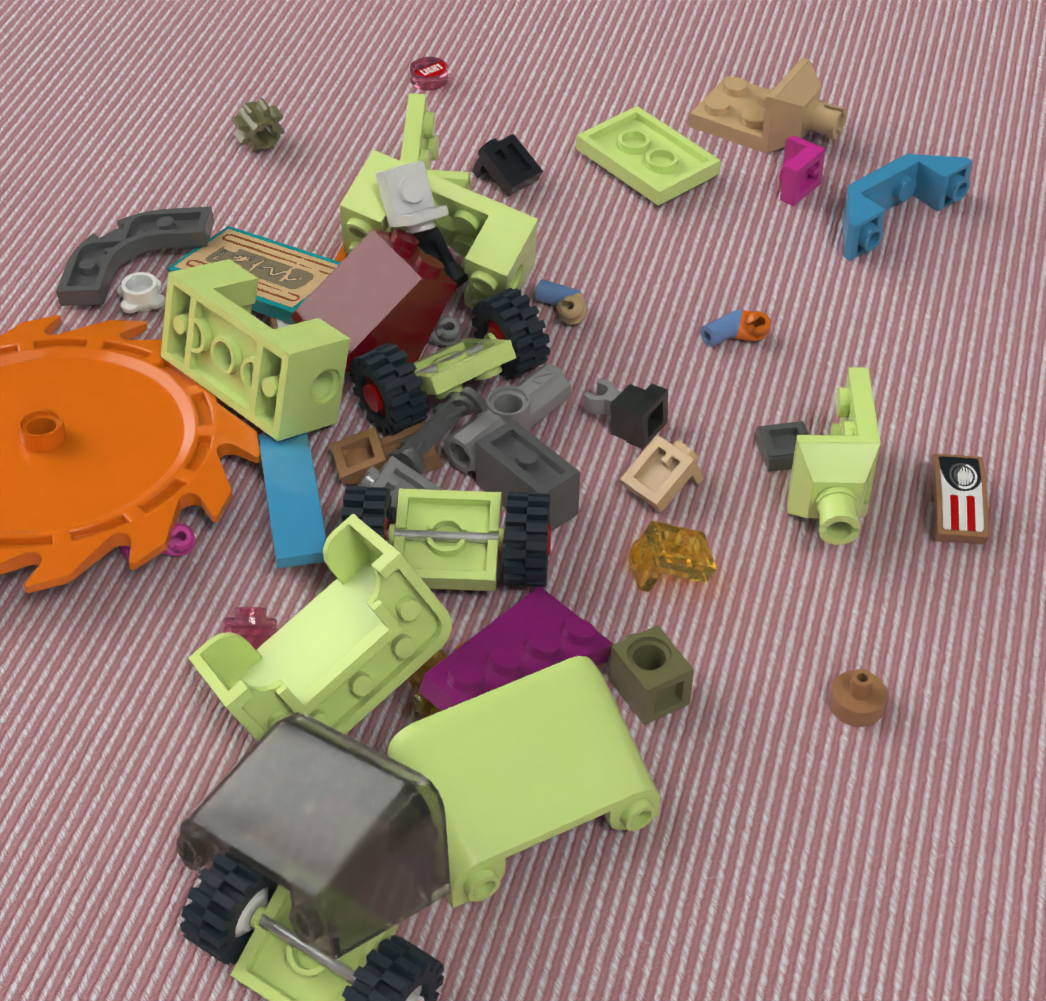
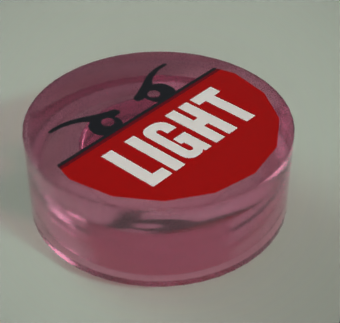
[410,57,449,91]

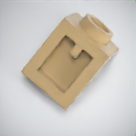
[620,434,704,512]

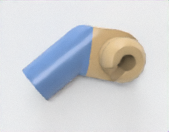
[535,279,588,325]

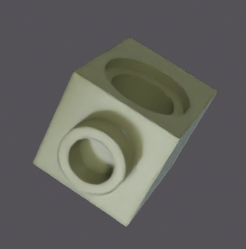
[610,625,694,725]

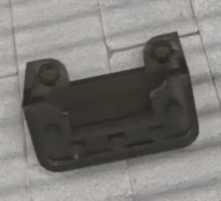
[176,712,451,960]

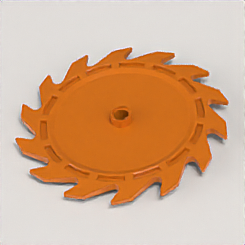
[0,315,261,593]

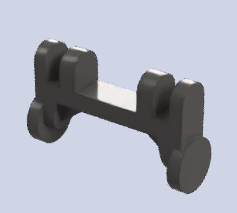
[388,387,487,474]

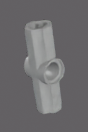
[444,363,571,474]

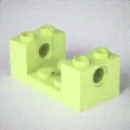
[340,149,538,310]
[161,259,350,441]

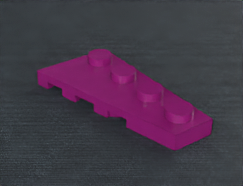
[419,586,614,711]

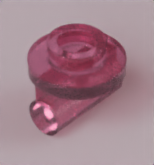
[223,607,277,650]

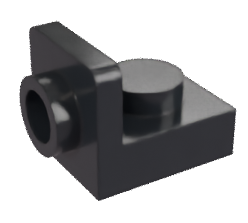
[472,133,543,196]

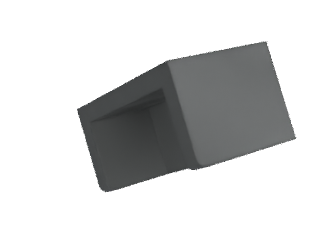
[475,420,580,532]

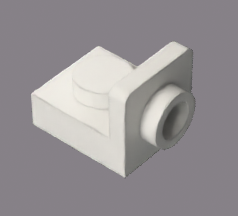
[376,160,449,233]

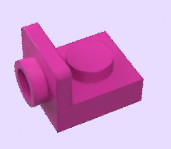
[779,135,825,206]

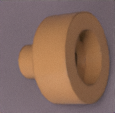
[829,669,888,727]

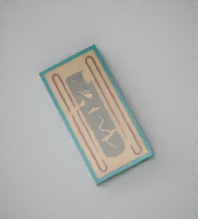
[167,226,341,324]

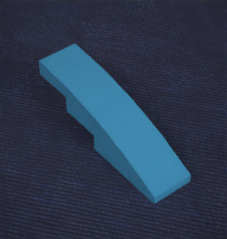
[258,433,326,568]

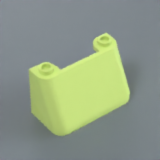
[189,514,452,770]
[388,656,660,909]

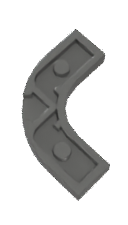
[56,207,215,307]

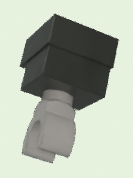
[584,379,668,449]

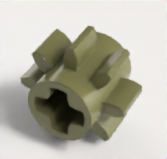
[232,98,285,152]

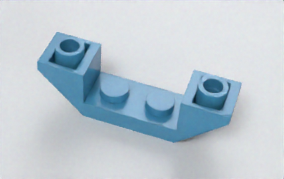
[843,154,973,261]

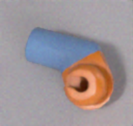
[700,309,771,347]

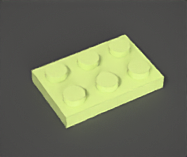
[576,106,721,206]

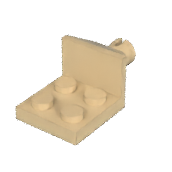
[689,57,848,154]

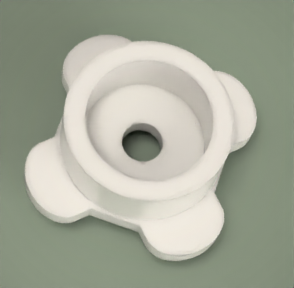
[117,272,165,313]

